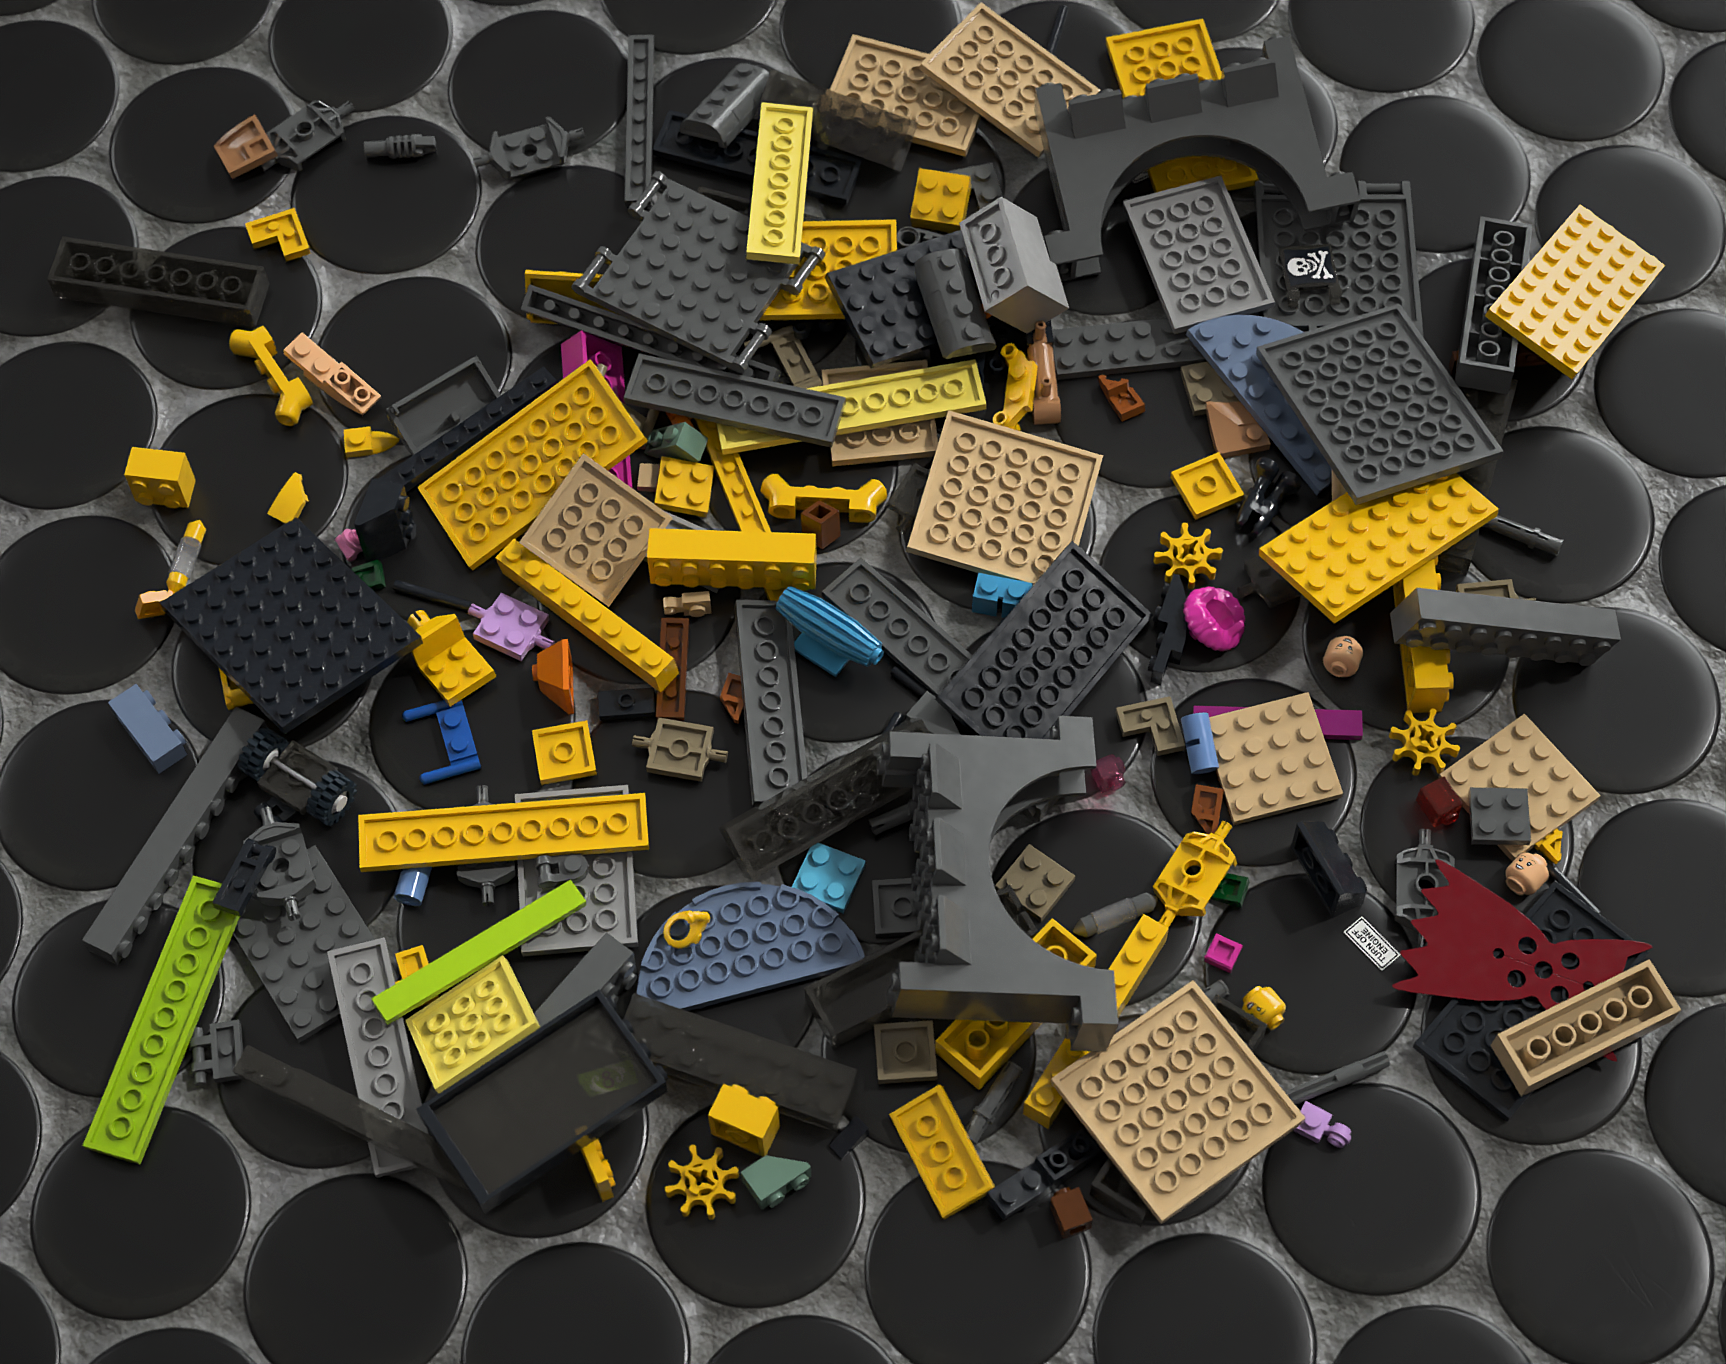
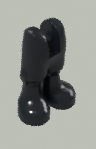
[1234,457,1303,539]

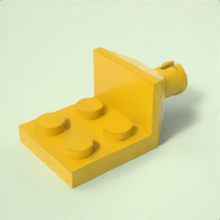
[407,610,496,707]

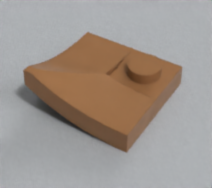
[214,115,278,179]
[1205,401,1270,458]

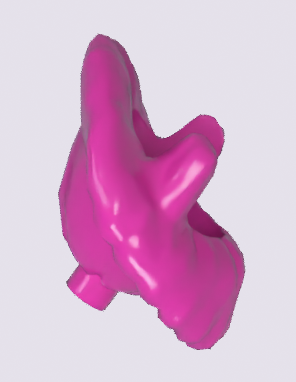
[1183,587,1245,651]

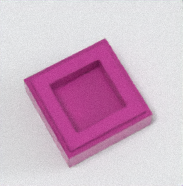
[1204,933,1243,973]

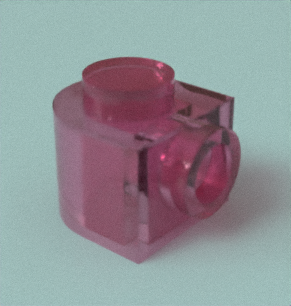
[1090,754,1126,793]

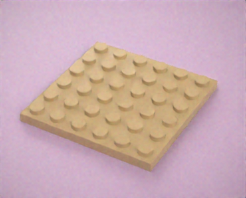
[906,410,1103,585]
[1051,980,1306,1224]

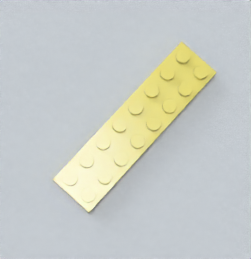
[746,103,813,264]

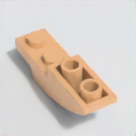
[284,333,381,415]

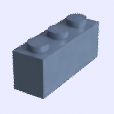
[108,684,187,773]

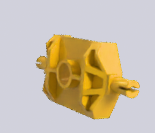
[1153,821,1237,928]

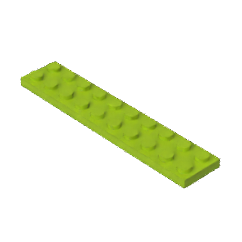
[83,876,239,1165]

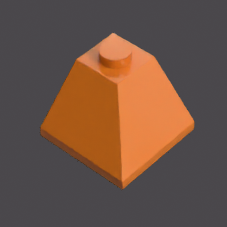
[532,639,574,714]

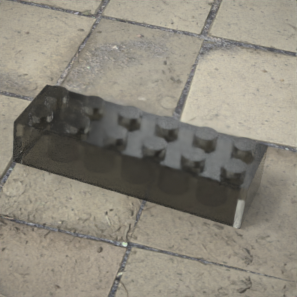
[755,69,918,171]

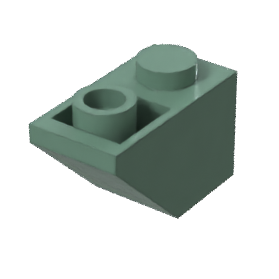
[644,422,708,462]
[741,1155,811,1209]

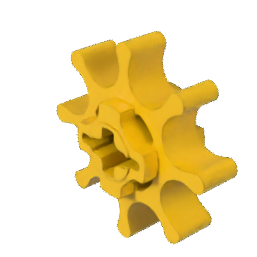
[1153,523,1223,589]
[1389,708,1460,776]
[665,1145,739,1220]

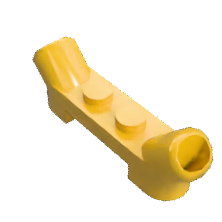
[229,326,313,426]
[761,474,887,523]

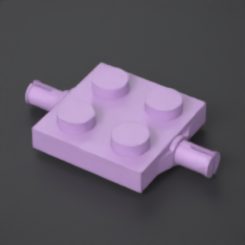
[468,593,555,661]

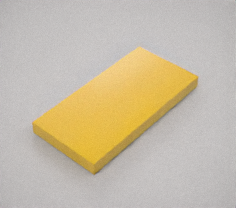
[889,1084,995,1219]

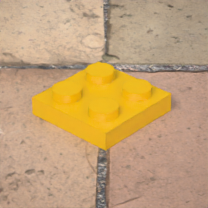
[1170,452,1244,520]
[654,456,714,518]
[532,720,597,785]
[575,1126,616,1202]

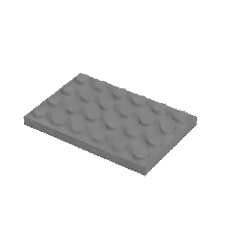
[1122,176,1275,334]
[515,785,638,956]

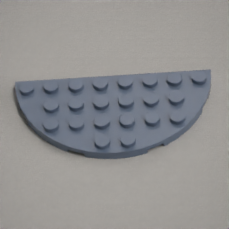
[1186,315,1332,495]
[637,882,867,1023]

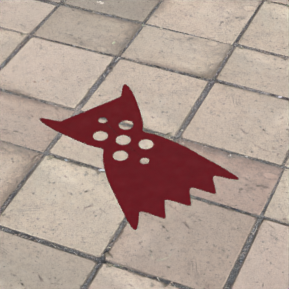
[1392,859,1652,1062]

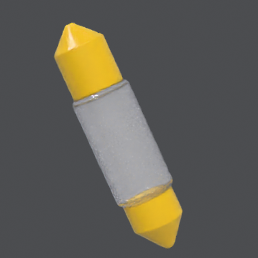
[166,520,206,594]

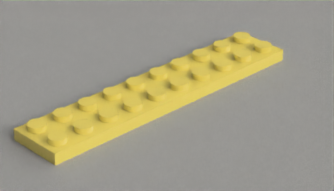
[716,360,986,455]

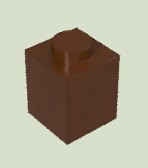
[801,500,841,549]
[1049,1187,1093,1239]

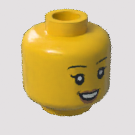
[1242,986,1286,1030]

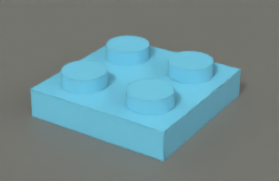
[792,841,866,914]

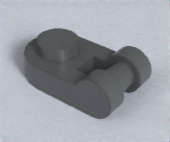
[534,853,588,888]

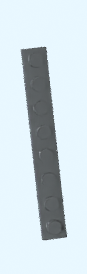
[625,35,654,207]

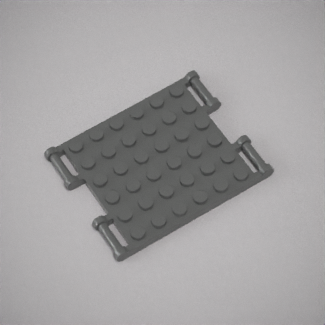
[571,171,826,373]
[1254,181,1424,338]

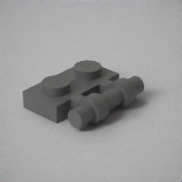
[189,1020,245,1086]

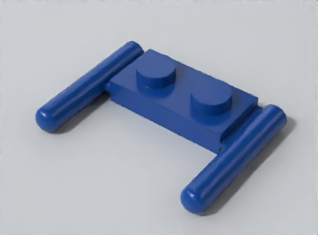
[402,700,481,785]

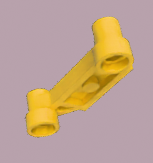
[993,343,1038,431]

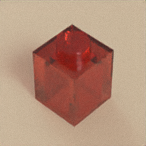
[1416,776,1463,828]

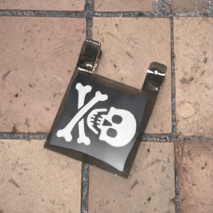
[1278,244,1342,308]

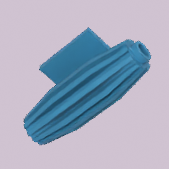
[776,586,884,677]

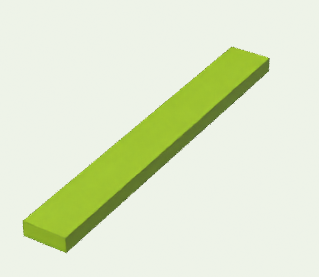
[371,880,587,1025]

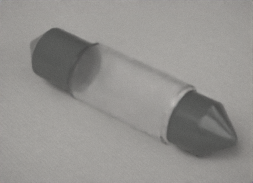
[1073,892,1158,937]

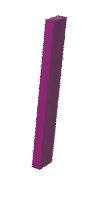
[1193,706,1363,740]

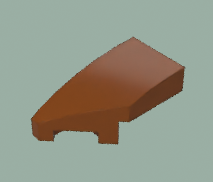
[1098,375,1145,421]
[720,673,744,724]
[1191,784,1224,835]

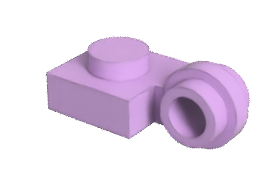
[1293,1101,1351,1148]

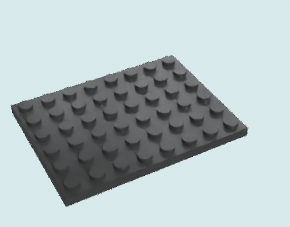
[1256,304,1503,505]

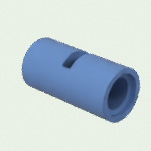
[1181,712,1219,774]
[394,867,432,906]

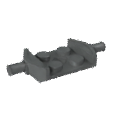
[259,101,354,172]
[473,117,585,179]
[457,785,516,906]
[243,807,317,921]
[1394,829,1455,948]

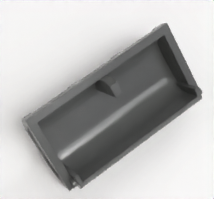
[680,63,776,148]
[914,248,996,359]
[385,356,501,455]

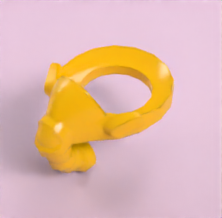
[663,911,710,949]

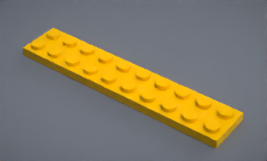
[358,793,649,872]

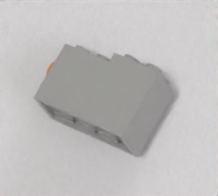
[959,197,1069,334]

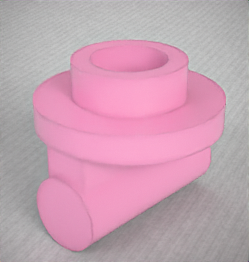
[335,529,362,562]

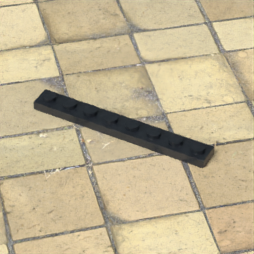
[368,366,558,493]

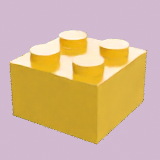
[910,168,971,233]
[124,447,196,509]
[708,1084,780,1157]

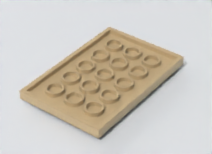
[919,3,1100,158]
[821,35,981,157]

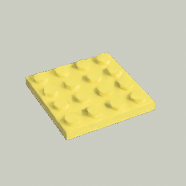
[405,955,540,1094]

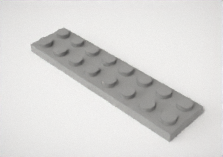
[327,937,435,1178]

